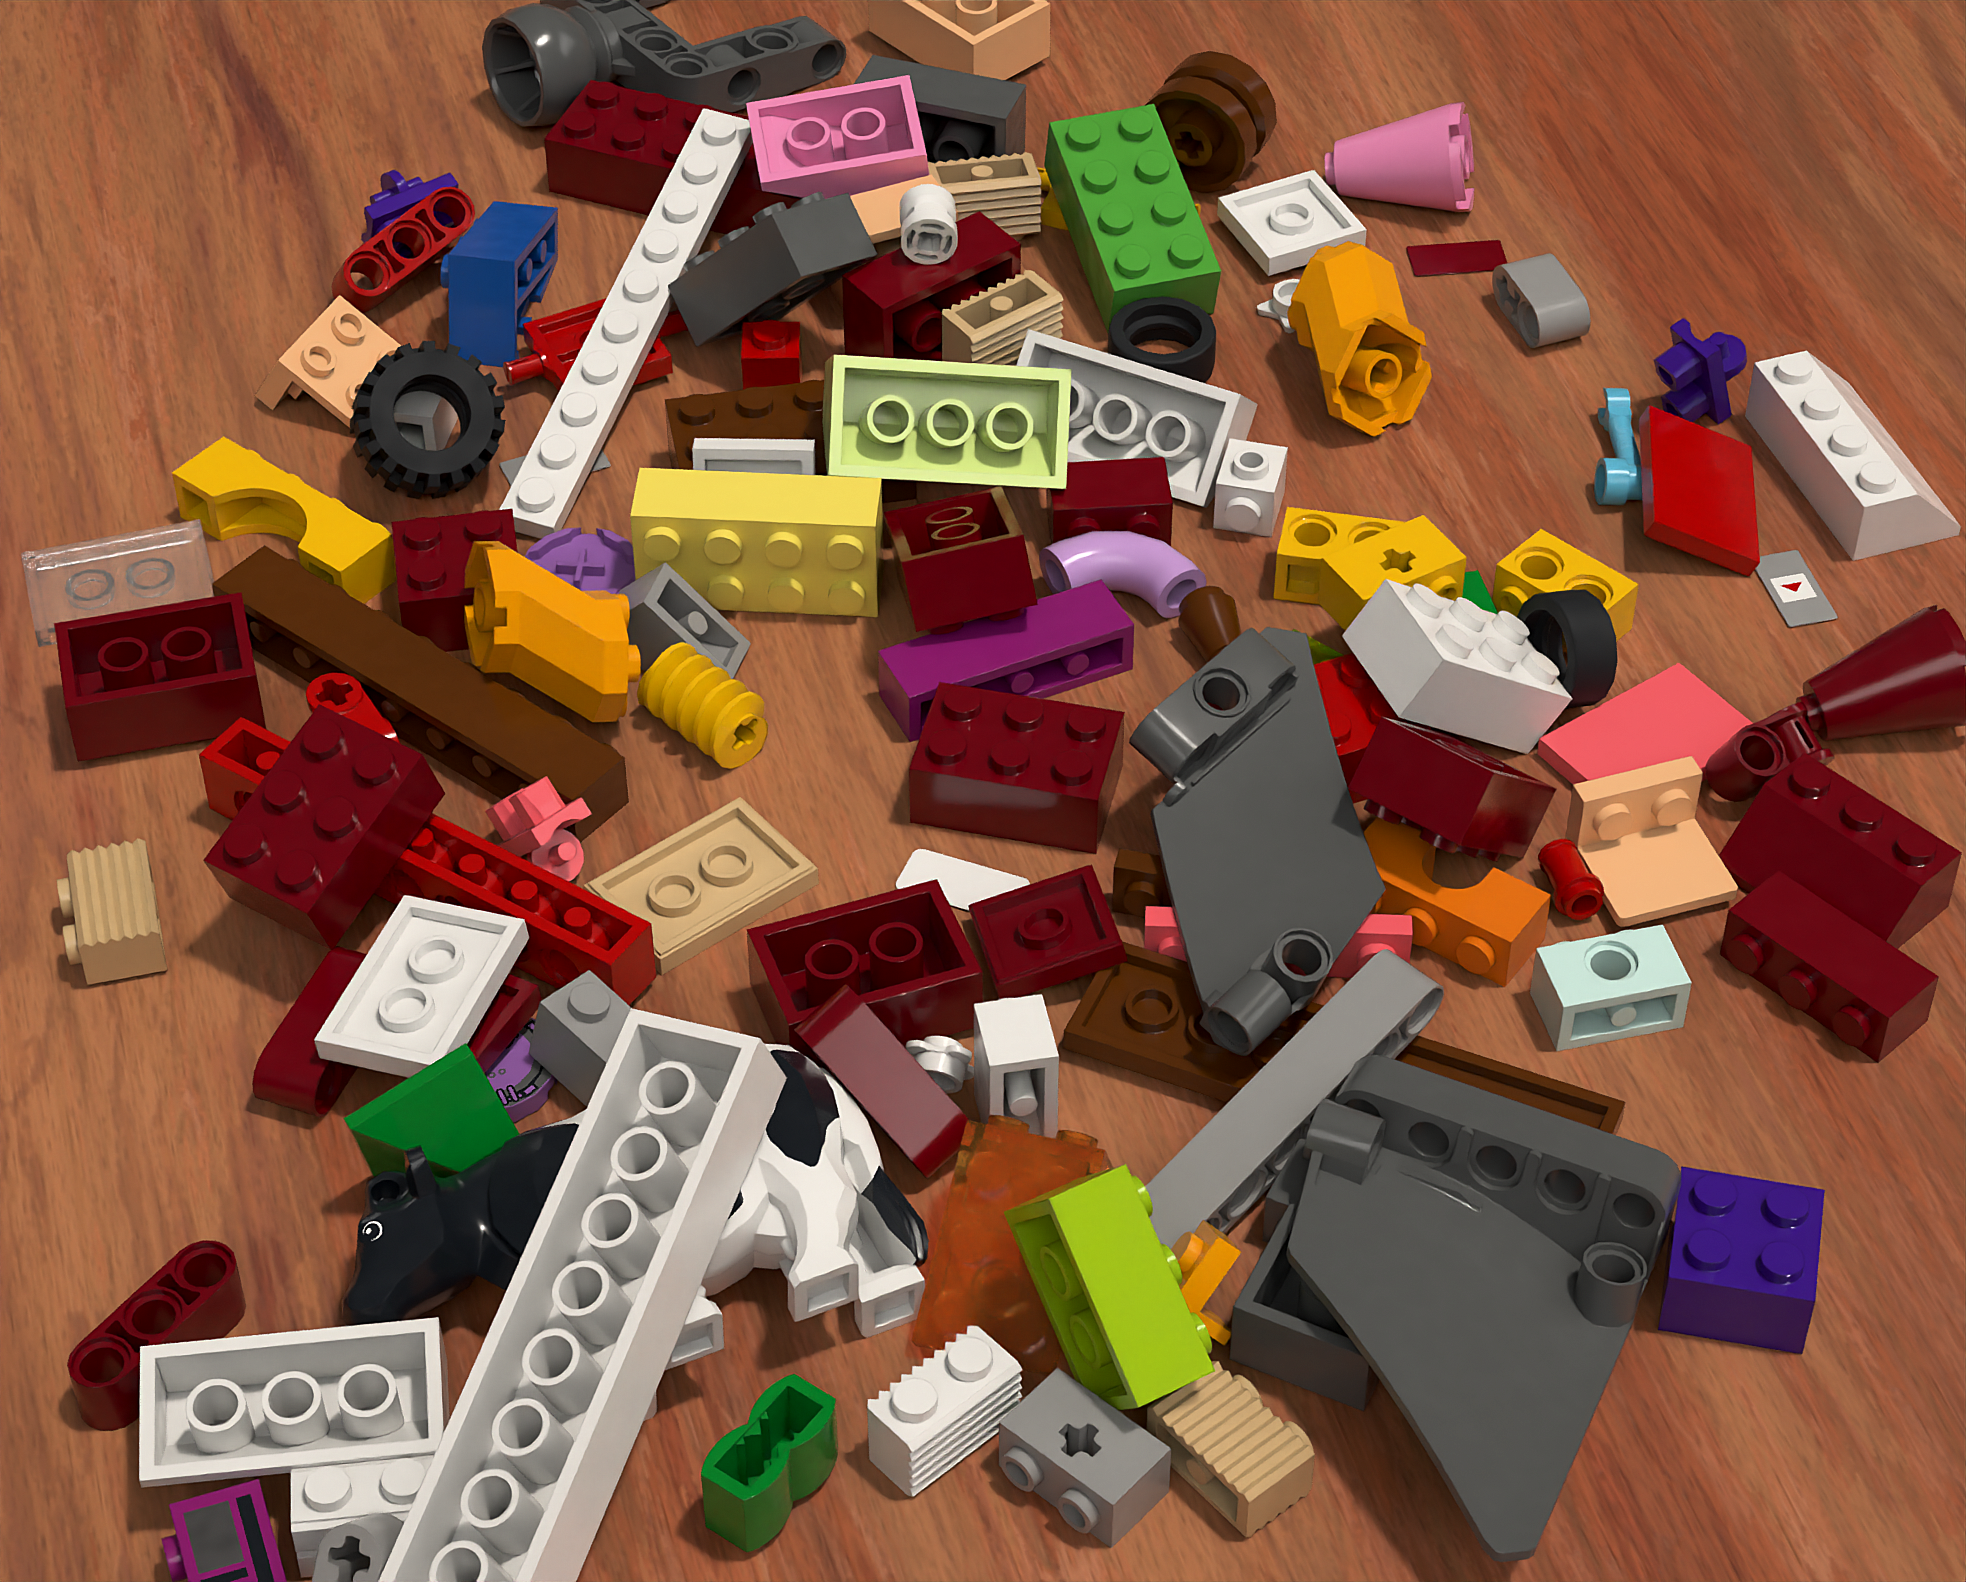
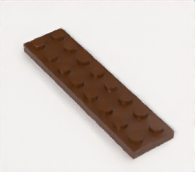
[1063,941,1626,1135]

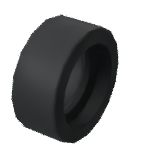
[1108,296,1216,383]
[1517,589,1618,709]

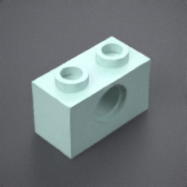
[1530,925,1692,1051]

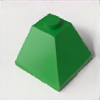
[343,1043,520,1178]

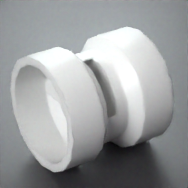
[899,184,958,265]

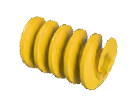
[637,642,768,769]

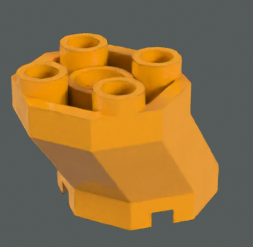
[1287,241,1432,437]
[464,541,641,722]

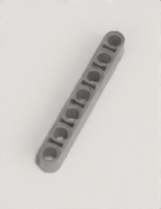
[1145,949,1444,1249]

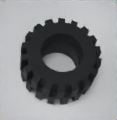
[350,341,506,499]

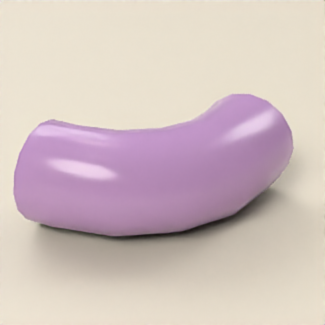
[1039,531,1207,618]

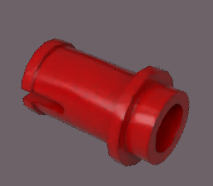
[1538,839,1604,920]

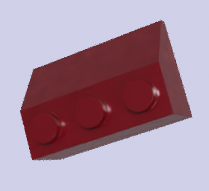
[1718,752,1962,949]

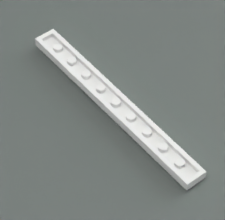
[499,108,753,539]

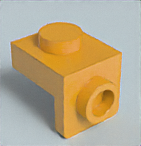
[1171,1220,1241,1345]

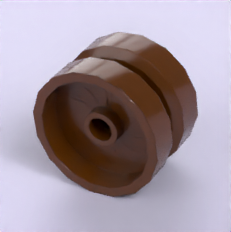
[1145,51,1277,193]

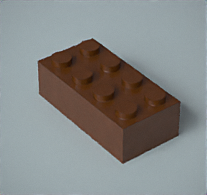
[665,380,916,503]

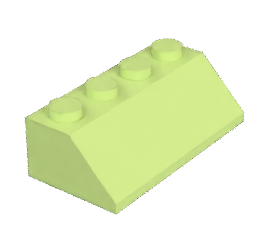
[822,355,1072,490]

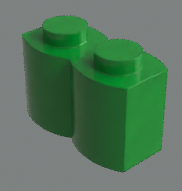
[701,1374,838,1553]

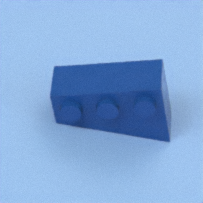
[440,201,558,367]

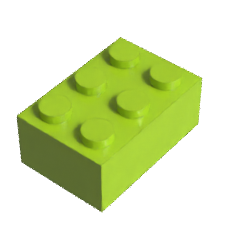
[1004,1164,1215,1410]

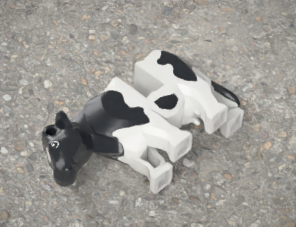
[342,1043,929,1421]

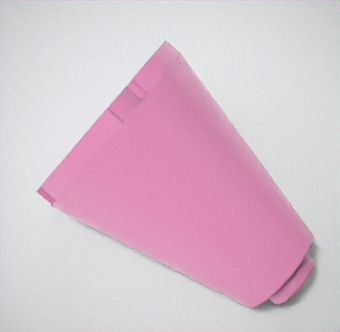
[1325,102,1474,212]

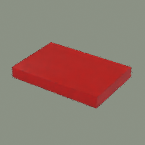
[1639,405,1760,576]

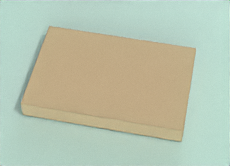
[584,797,819,975]

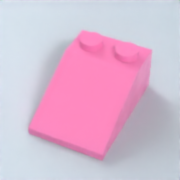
[746,75,929,199]

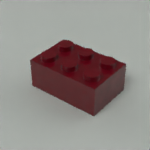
[842,211,1021,361]
[884,486,1038,635]
[54,592,266,762]
[909,682,1125,854]
[203,704,445,950]
[1348,716,1557,862]
[747,879,983,1069]

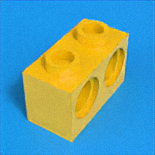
[1274,507,1405,605]
[1492,529,1639,653]

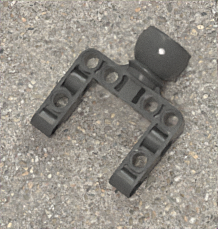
[482,0,847,127]

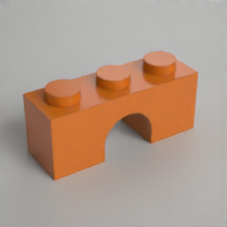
[1363,817,1551,987]

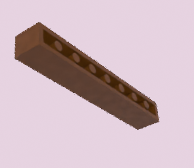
[212,545,629,843]

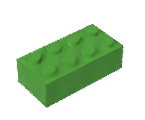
[1044,104,1221,333]

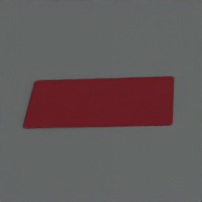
[1406,240,1508,276]

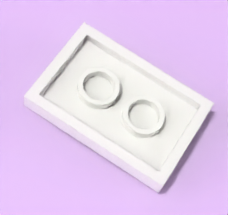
[314,895,529,1078]

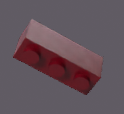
[1720,870,1939,1063]

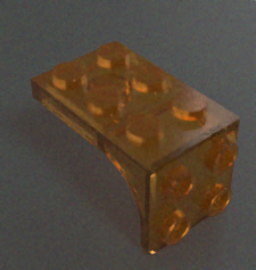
[911,1115,1114,1376]

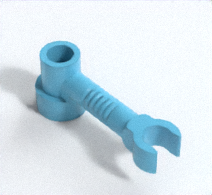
[1594,388,1642,505]

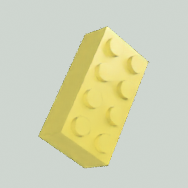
[630,468,884,617]

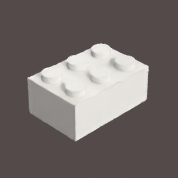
[1342,579,1572,754]

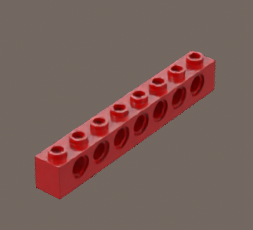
[199,717,656,1005]

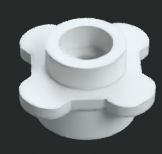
[905,1036,974,1093]

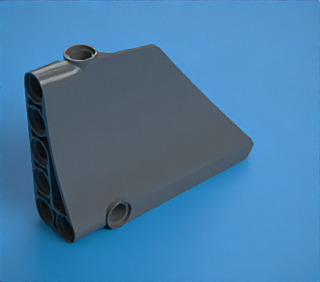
[1286,1055,1681,1562]

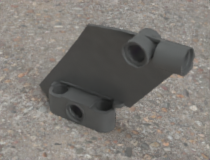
[1129,627,1386,1056]

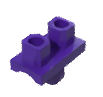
[361,170,459,259]
[1654,318,1747,425]

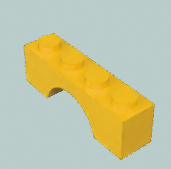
[172,436,397,604]

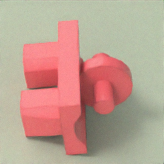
[485,776,592,881]

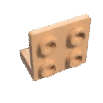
[255,295,401,428]
[1565,756,1738,927]

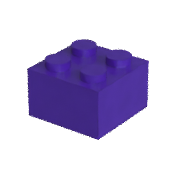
[1658,1166,1825,1354]

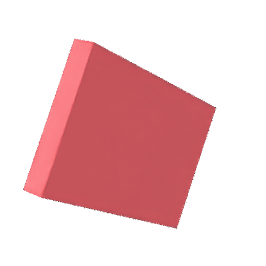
[1537,663,1753,784]

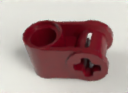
[1705,702,1835,802]

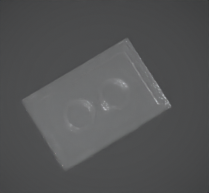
[21,519,214,647]

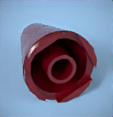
[1796,605,1966,741]

